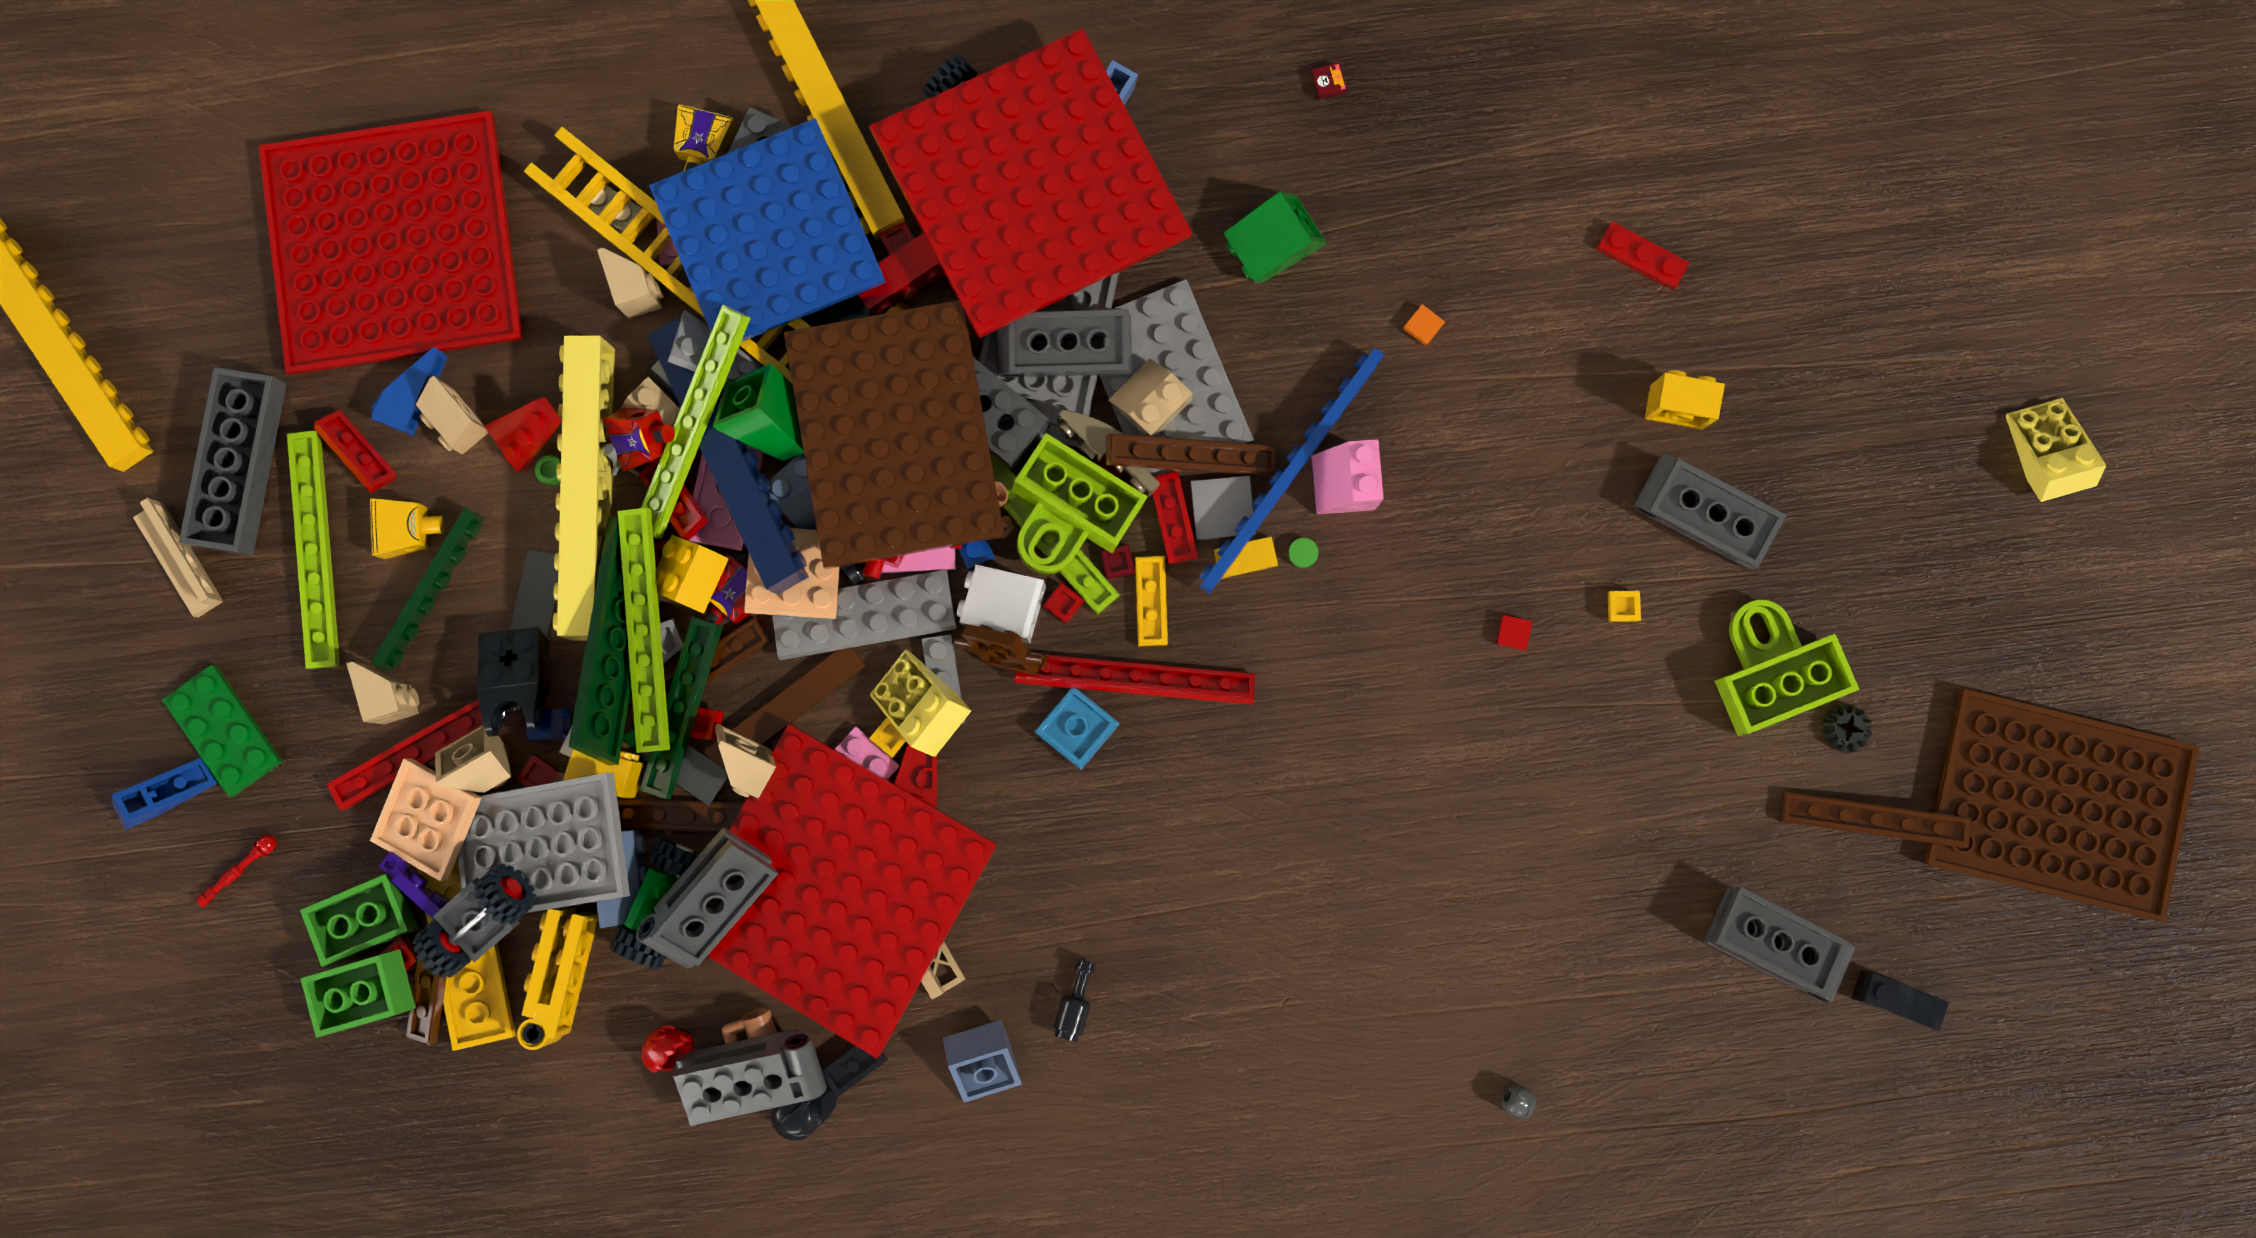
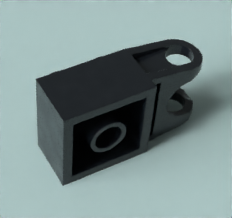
[477,627,549,737]

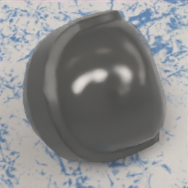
[1502,1085,1536,1120]

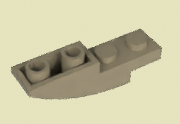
[1057,410,1160,498]

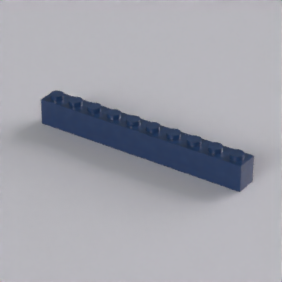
[647,318,809,595]

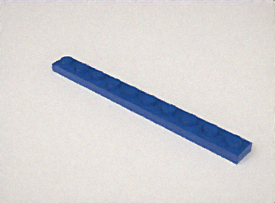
[1199,348,1385,595]

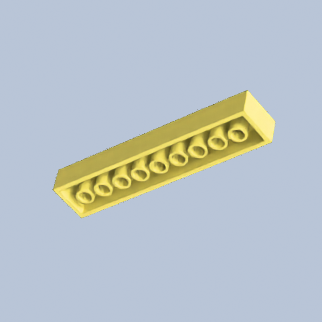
[553,336,615,641]

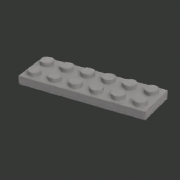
[772,569,957,660]

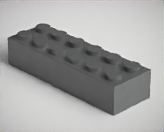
[179,367,287,556]

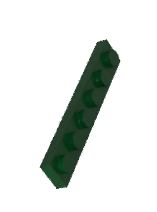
[371,508,484,671]
[640,617,723,799]

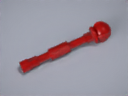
[195,834,277,907]

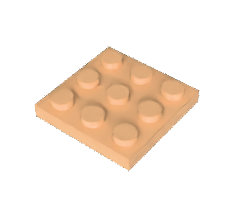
[744,528,839,619]
[370,758,482,881]

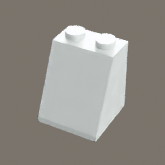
[956,565,1046,644]

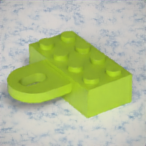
[1012,433,1148,574]
[1714,600,1860,736]

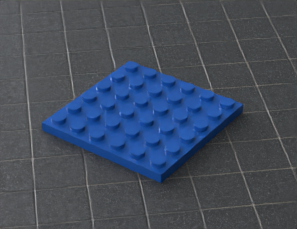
[649,118,886,342]

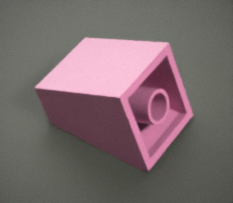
[1311,439,1384,514]

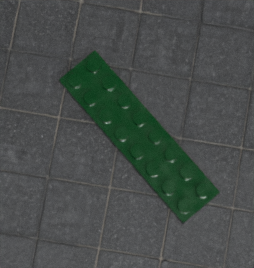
[568,516,656,766]

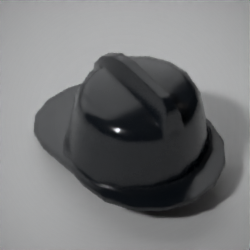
[771,1081,837,1141]

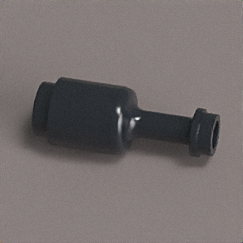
[1053,959,1096,1042]

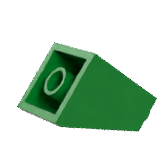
[1224,191,1327,283]
[713,364,804,461]

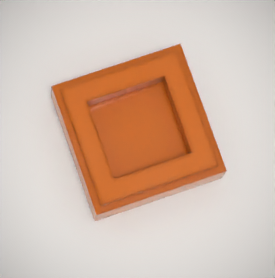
[1403,304,1445,347]

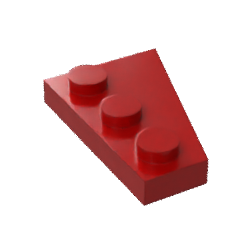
[484,397,562,473]
[894,744,937,808]

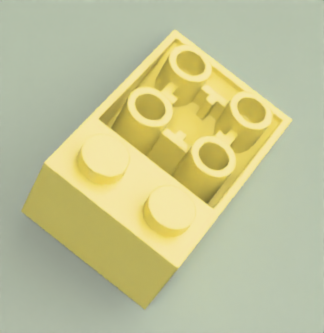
[2006,398,2106,502]
[870,649,971,757]

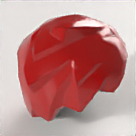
[641,1024,695,1073]

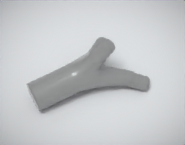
[603,444,641,477]

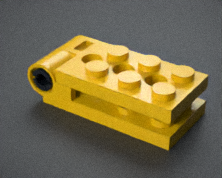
[517,906,598,1050]

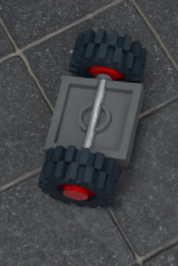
[413,864,536,978]

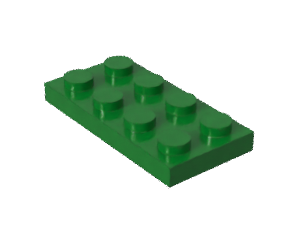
[162,665,283,797]

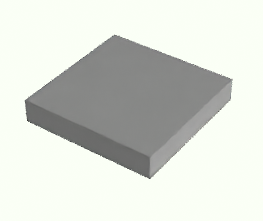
[1191,476,1256,541]

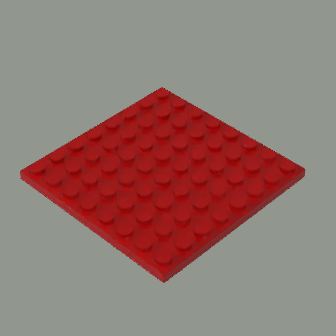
[870,29,1193,338]
[258,110,523,375]
[707,724,998,1058]

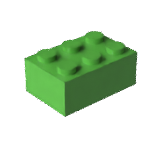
[300,874,420,967]
[300,950,416,1038]

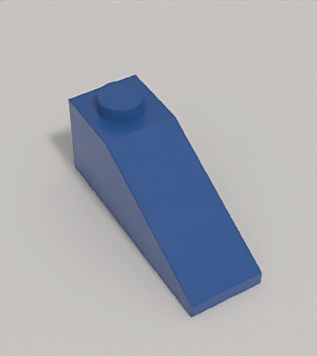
[371,347,448,436]
[112,758,217,830]

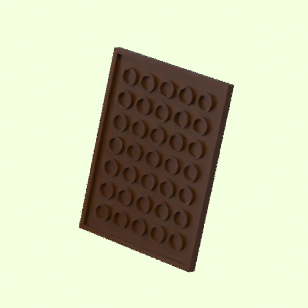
[784,300,1005,569]
[1923,689,2200,923]

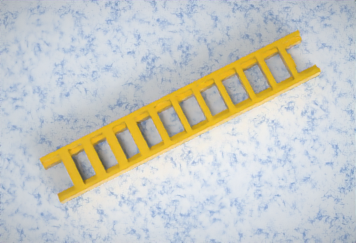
[524,127,811,383]

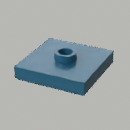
[1035,688,1119,770]

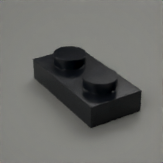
[822,1046,888,1098]

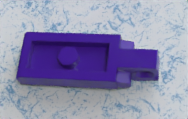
[378,852,449,920]

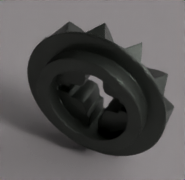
[1823,705,1872,752]

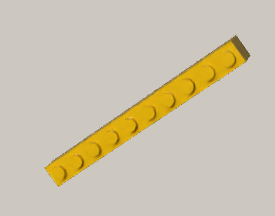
[748,0,905,241]
[0,218,153,472]

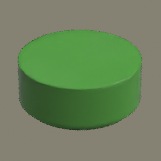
[535,455,561,486]
[1288,538,1318,568]

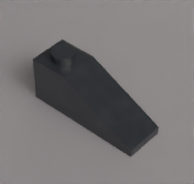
[1852,970,1949,1031]

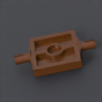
[954,624,1048,675]

